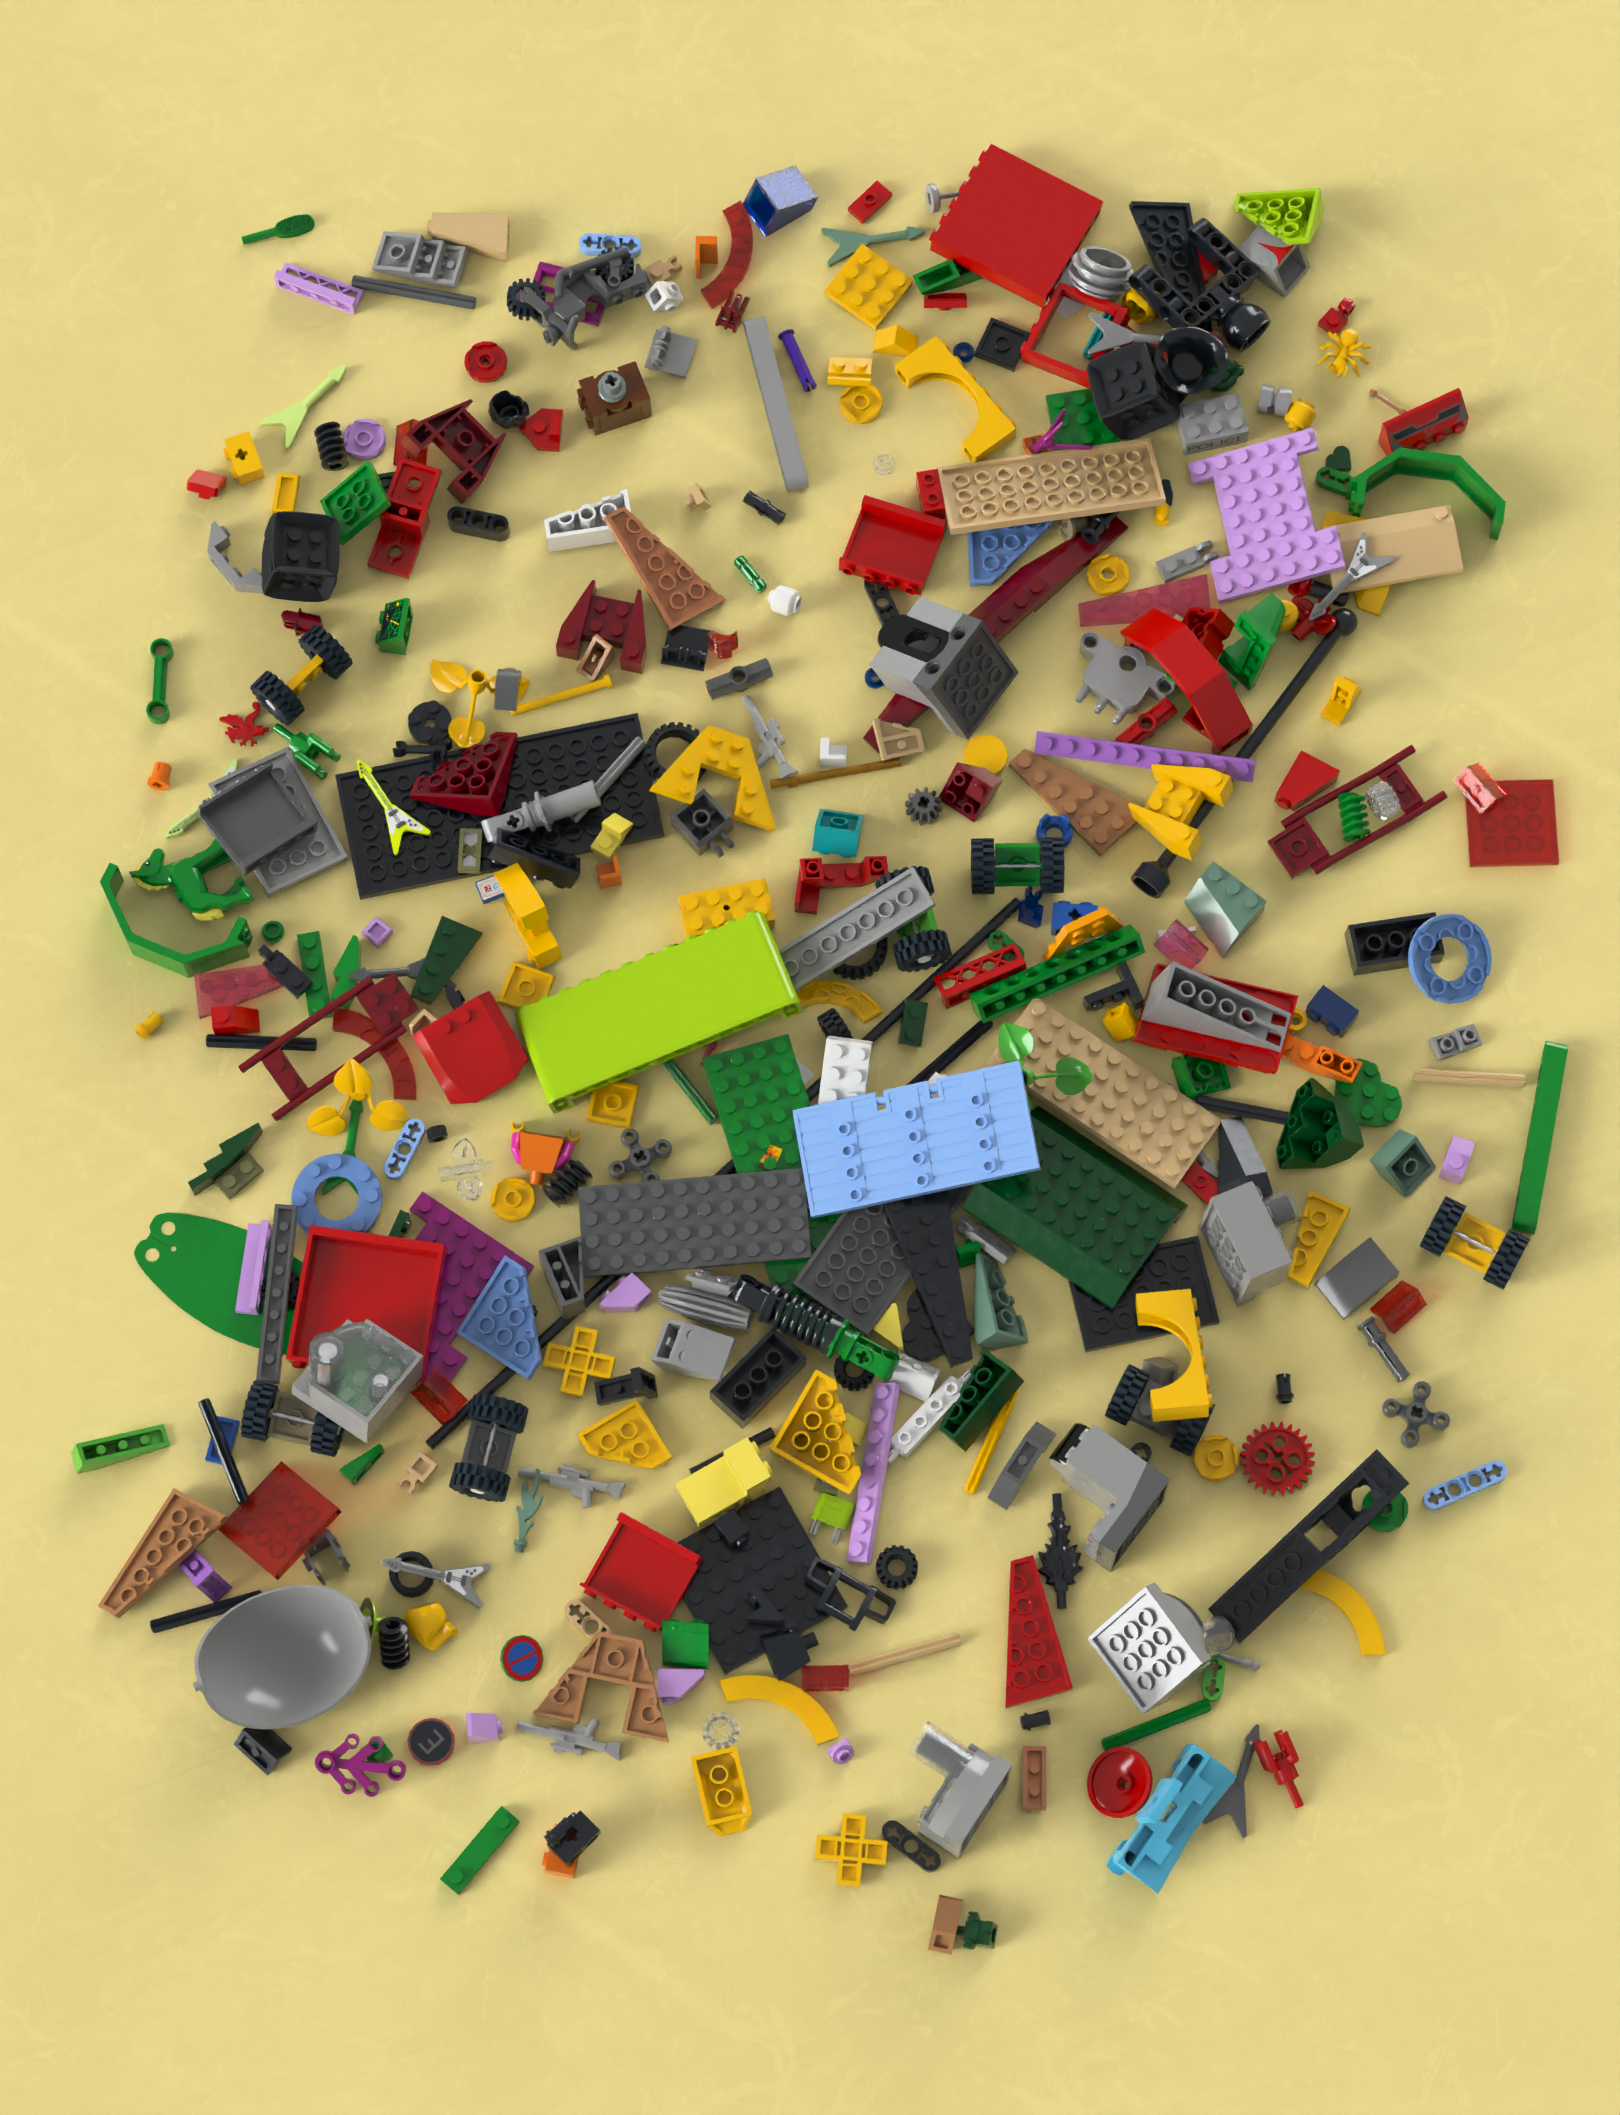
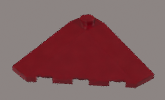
[409,732,518,816]

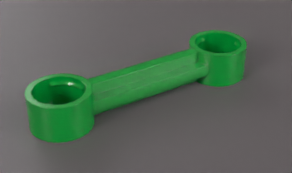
[146,638,174,724]

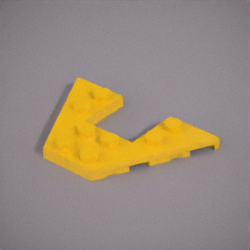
[649,725,776,832]

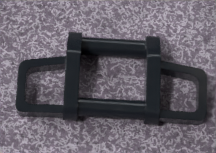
[804,1557,896,1631]

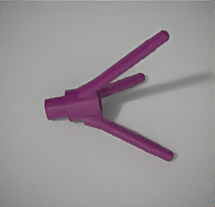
[1031,409,1093,454]

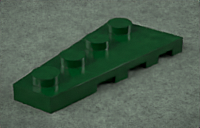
[410,916,483,1005]

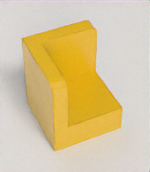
[1103,1003,1138,1042]

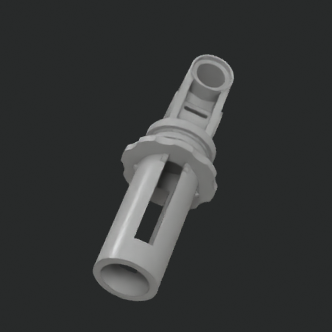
[481,780,601,843]

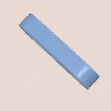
[579,233,641,258]
[384,1118,425,1180]

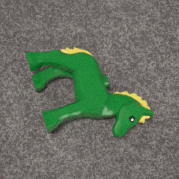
[129,839,254,921]

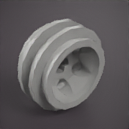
[1068,246,1134,300]

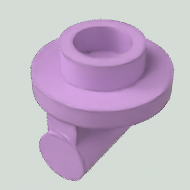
[826,1738,854,1764]

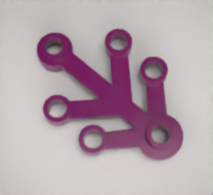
[315,1733,406,1797]

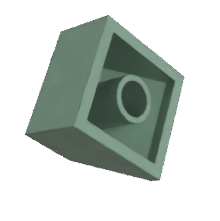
[1369,1129,1436,1198]

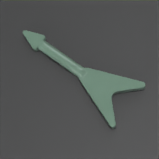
[821,227,925,267]

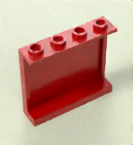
[839,495,947,596]
[580,1512,704,1633]

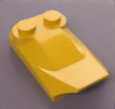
[691,1746,753,1837]

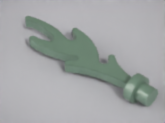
[514,1468,543,1553]

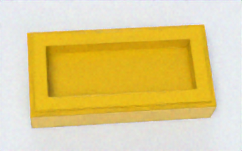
[272,473,300,515]

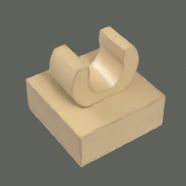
[683,483,712,511]

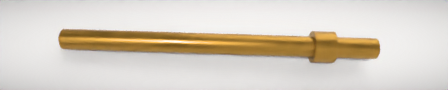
[770,758,901,789]

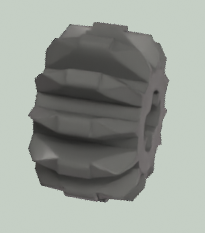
[905,787,942,825]

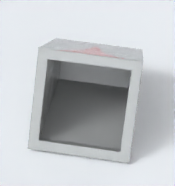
[1238,225,1310,297]

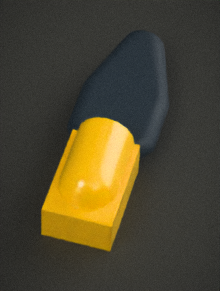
[1155,479,1173,526]

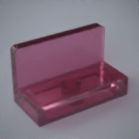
[1154,919,1209,969]

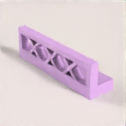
[274,262,364,314]
[235,1220,272,1315]

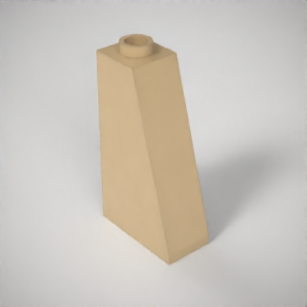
[427,212,510,262]

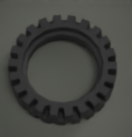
[643,722,707,781]
[833,937,888,980]

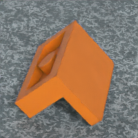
[695,236,718,278]

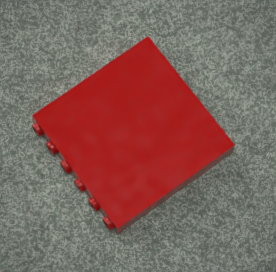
[929,144,1104,308]
[286,1225,447,1385]

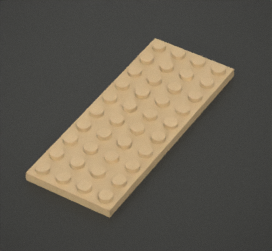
[937,438,1166,535]
[986,998,1221,1189]

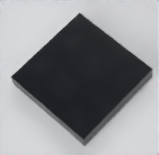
[974,317,1030,372]

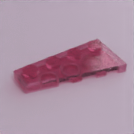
[194,965,284,1019]

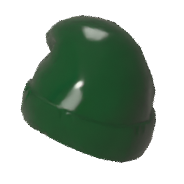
[1202,360,1244,393]

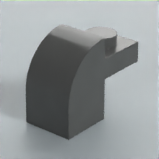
[494,668,522,711]

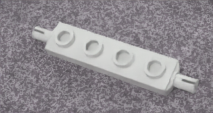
[888,1369,972,1465]

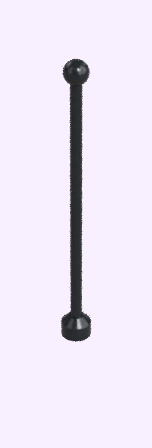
[1131,608,1358,899]

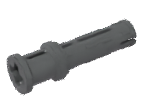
[1356,1316,1410,1383]

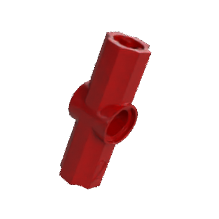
[1115,698,1178,744]

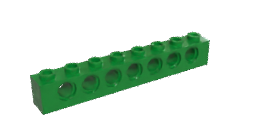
[968,924,1145,1024]

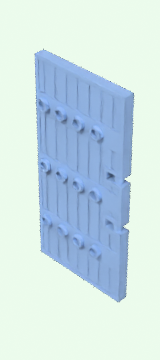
[792,1061,1041,1219]

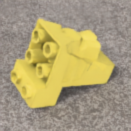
[675,1437,773,1528]

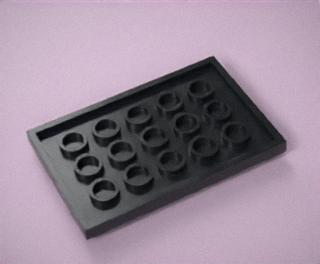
[1068,1236,1220,1353]

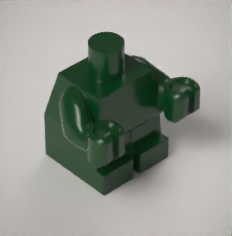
[956,1911,998,1950]

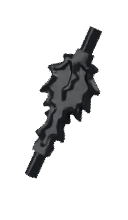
[1038,1493,1083,1609]

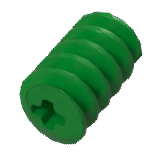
[1337,792,1371,842]

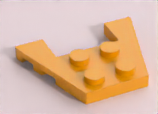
[1042,907,1124,961]

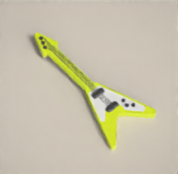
[356,759,431,855]

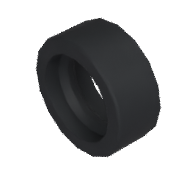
[389,1551,434,1598]

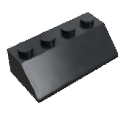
[487,827,580,889]

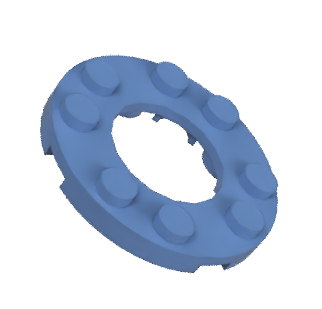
[1408,914,1492,1004]
[291,1154,383,1234]

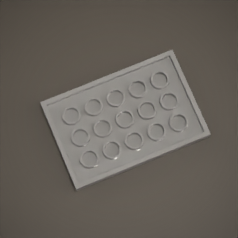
[208,747,348,897]

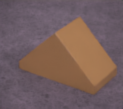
[577,634,615,682]

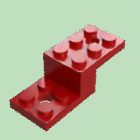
[367,458,442,579]

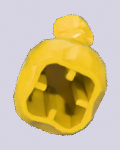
[1121,288,1160,324]
[405,1602,458,1651]

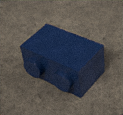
[1305,985,1359,1038]

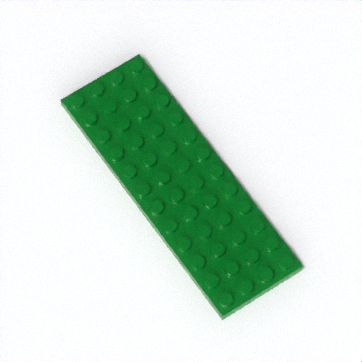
[702,1034,842,1306]

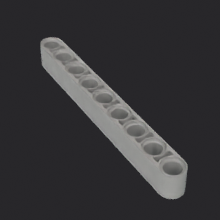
[743,316,809,492]

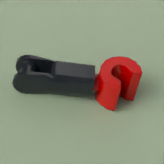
[1288,578,1349,607]

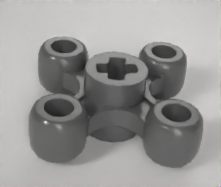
[609,1128,672,1182]
[1382,1381,1450,1448]

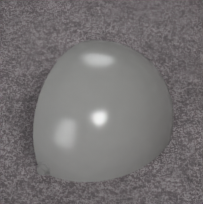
[193,1585,373,1729]

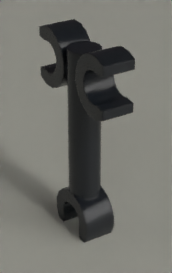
[392,737,453,763]

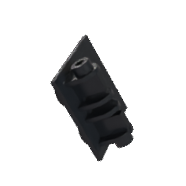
[661,625,712,671]

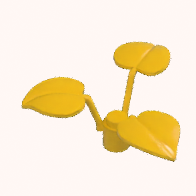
[430,659,530,748]
[307,1058,411,1136]

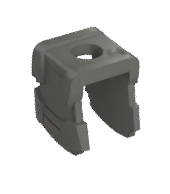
[300,1529,350,1586]

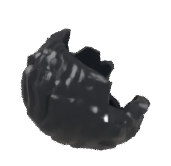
[488,390,529,429]

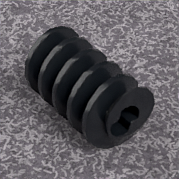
[314,421,349,471]
[542,1159,593,1208]
[378,1616,410,1670]

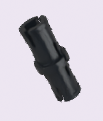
[743,490,786,525]

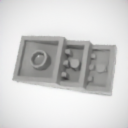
[372,231,469,288]

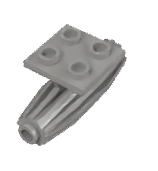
[657,1268,754,1330]

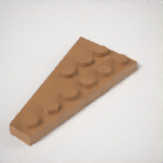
[1009,749,1138,856]
[98,1488,229,1618]

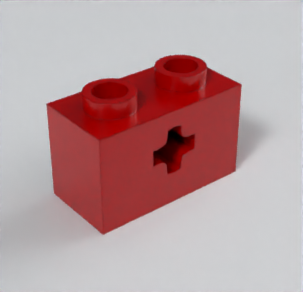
[916,469,945,519]

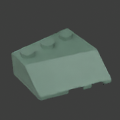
[1184,861,1266,958]

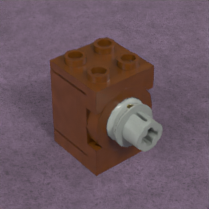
[577,361,652,436]

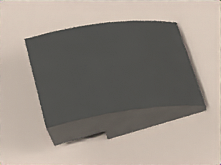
[1315,1237,1399,1319]

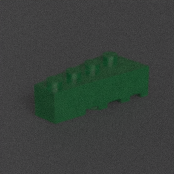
[939,1348,1024,1452]

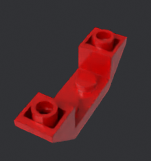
[799,856,888,888]

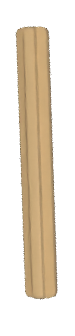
[1413,1069,1526,1088]
[848,1633,961,1676]

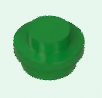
[262,921,284,943]

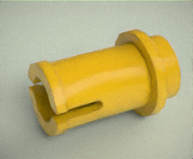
[135,1011,164,1040]

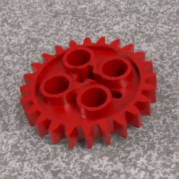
[1240,1422,1315,1497]

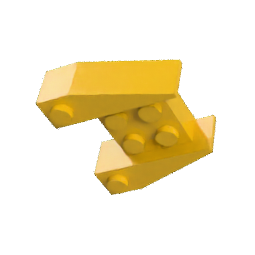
[1128,764,1234,861]
[493,862,563,969]

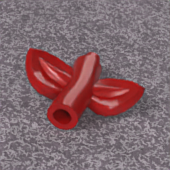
[1290,597,1336,642]

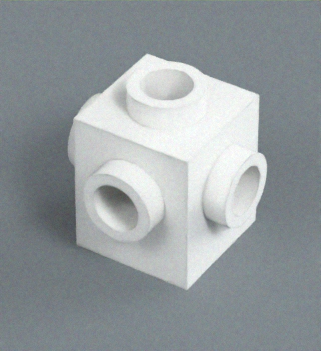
[645,281,684,313]

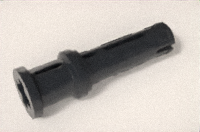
[1081,511,1120,544]

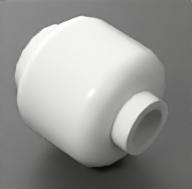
[768,585,802,616]

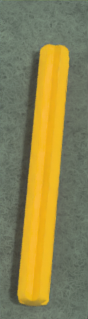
[964,1391,1018,1495]

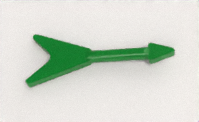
[321,1099,364,1195]

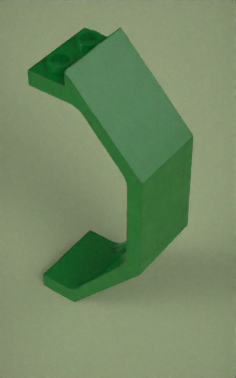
[1345,448,1506,540]
[100,863,253,978]

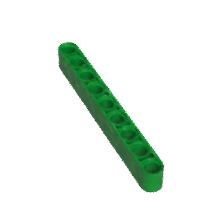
[1511,1041,1568,1235]

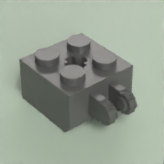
[670,789,735,857]

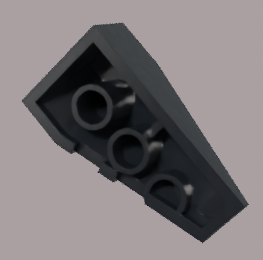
[1217,1116,1273,1202]

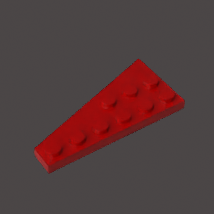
[1005,1555,1073,1709]

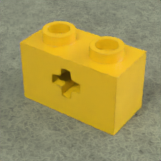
[223,431,265,485]

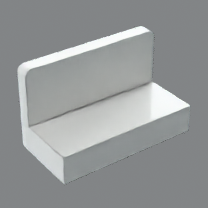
[886,1352,941,1402]

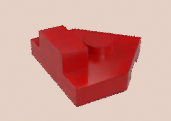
[518,408,563,452]

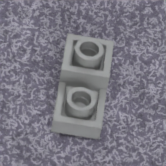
[1429,1024,1482,1061]

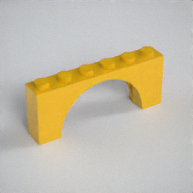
[895,336,1016,463]
[1135,1289,1213,1422]

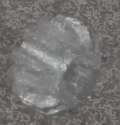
[1366,781,1401,820]

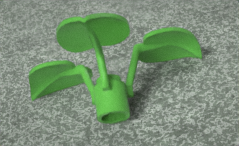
[998,1022,1093,1112]

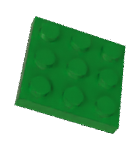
[1046,389,1120,451]
[320,460,391,546]

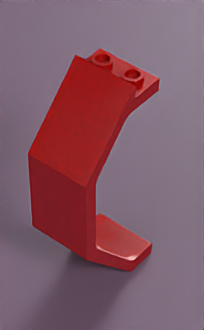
[1120,608,1253,755]

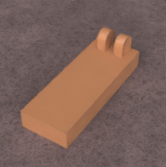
[1022,1746,1046,1812]

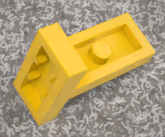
[1320,675,1362,726]

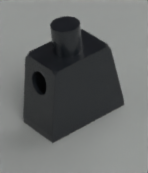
[759,1627,819,1681]

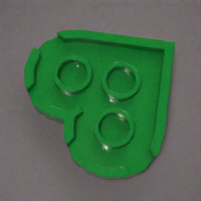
[1334,1059,1402,1128]

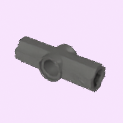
[705,658,773,700]

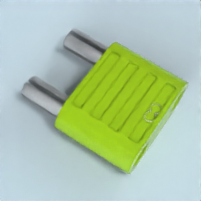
[808,1492,855,1544]

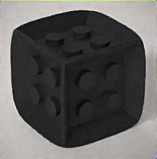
[1087,342,1180,439]
[262,511,340,602]

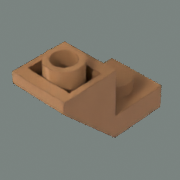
[928,1895,963,1954]

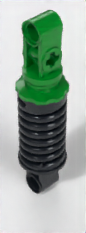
[731,1274,900,1380]

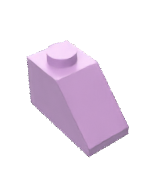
[1438,1135,1475,1185]
[657,1669,705,1705]
[466,1713,503,1744]

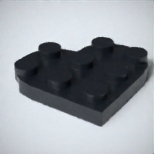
[902,1289,975,1362]

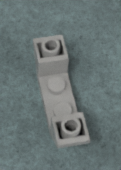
[207,521,263,594]

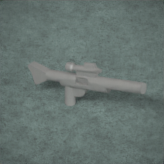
[742,695,798,780]
[519,1464,626,1509]
[516,1718,622,1760]

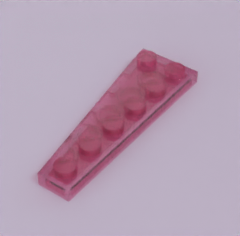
[1078,574,1210,627]

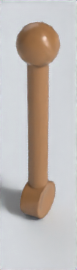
[1369,389,1407,415]

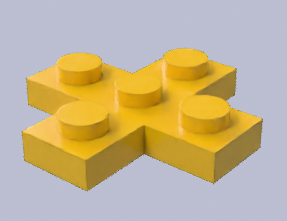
[543,1326,616,1398]
[815,1813,888,1888]

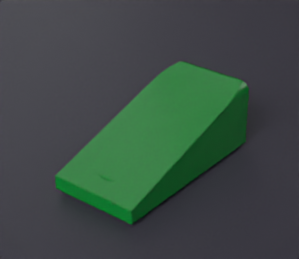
[339,1444,385,1485]

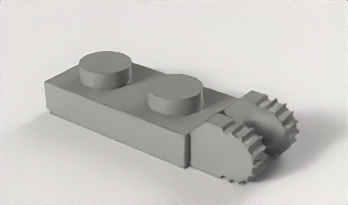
[1155,540,1219,583]

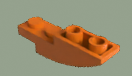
[1282,1034,1363,1083]

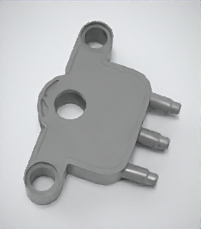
[1075,632,1175,725]

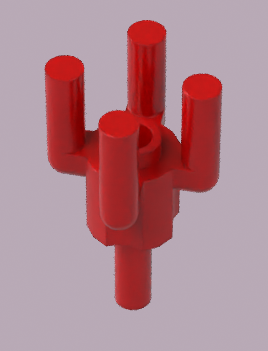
[1252,1729,1304,1808]

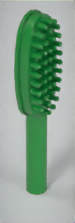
[241,214,315,245]

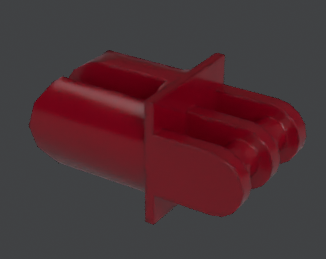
[715,291,750,333]
[281,608,323,636]

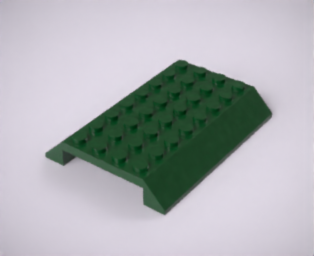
[962,1106,1188,1310]

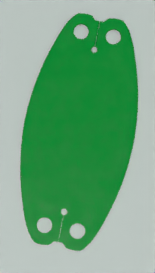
[134,1213,303,1355]

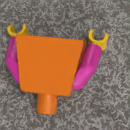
[510,1122,580,1185]

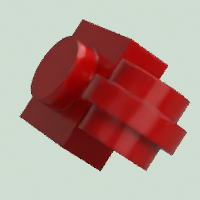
[1318,298,1356,334]

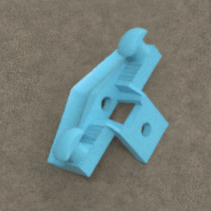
[1107,1744,1237,1894]

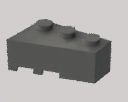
[539,1236,585,1320]

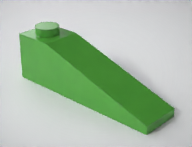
[71,1424,170,1474]

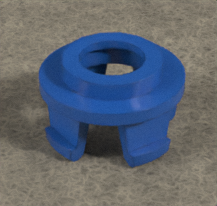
[1036,814,1073,848]

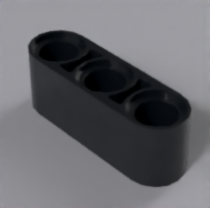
[447,506,510,542]

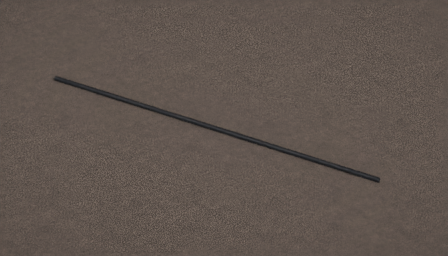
[425,897,1023,1450]

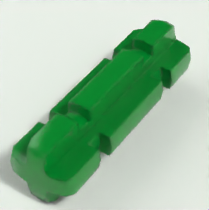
[734,555,767,593]

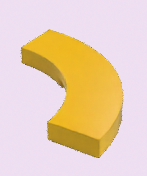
[796,980,883,1024]

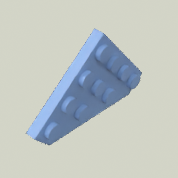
[967,521,1054,587]
[456,1256,542,1380]

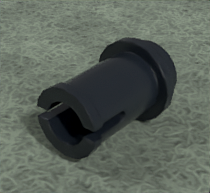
[1276,1373,1294,1404]
[1020,1710,1051,1731]
[544,1817,575,1847]

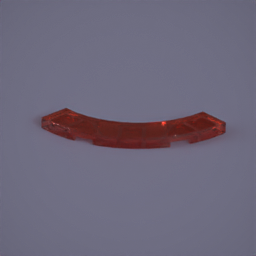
[701,200,753,309]
[332,1008,417,1100]

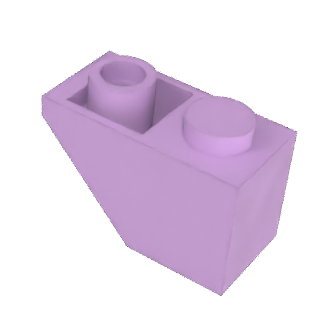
[599,1273,652,1312]

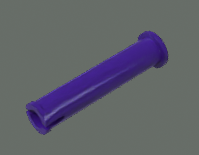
[778,329,817,392]

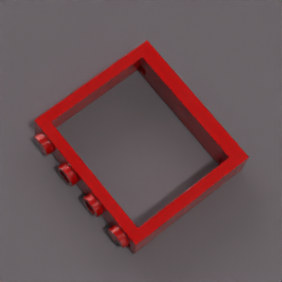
[1020,282,1130,389]

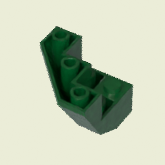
[1276,1077,1364,1169]

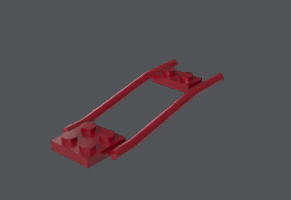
[1267,745,1448,879]
[238,972,420,1121]

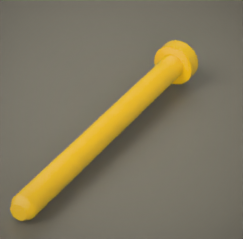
[510,674,613,716]

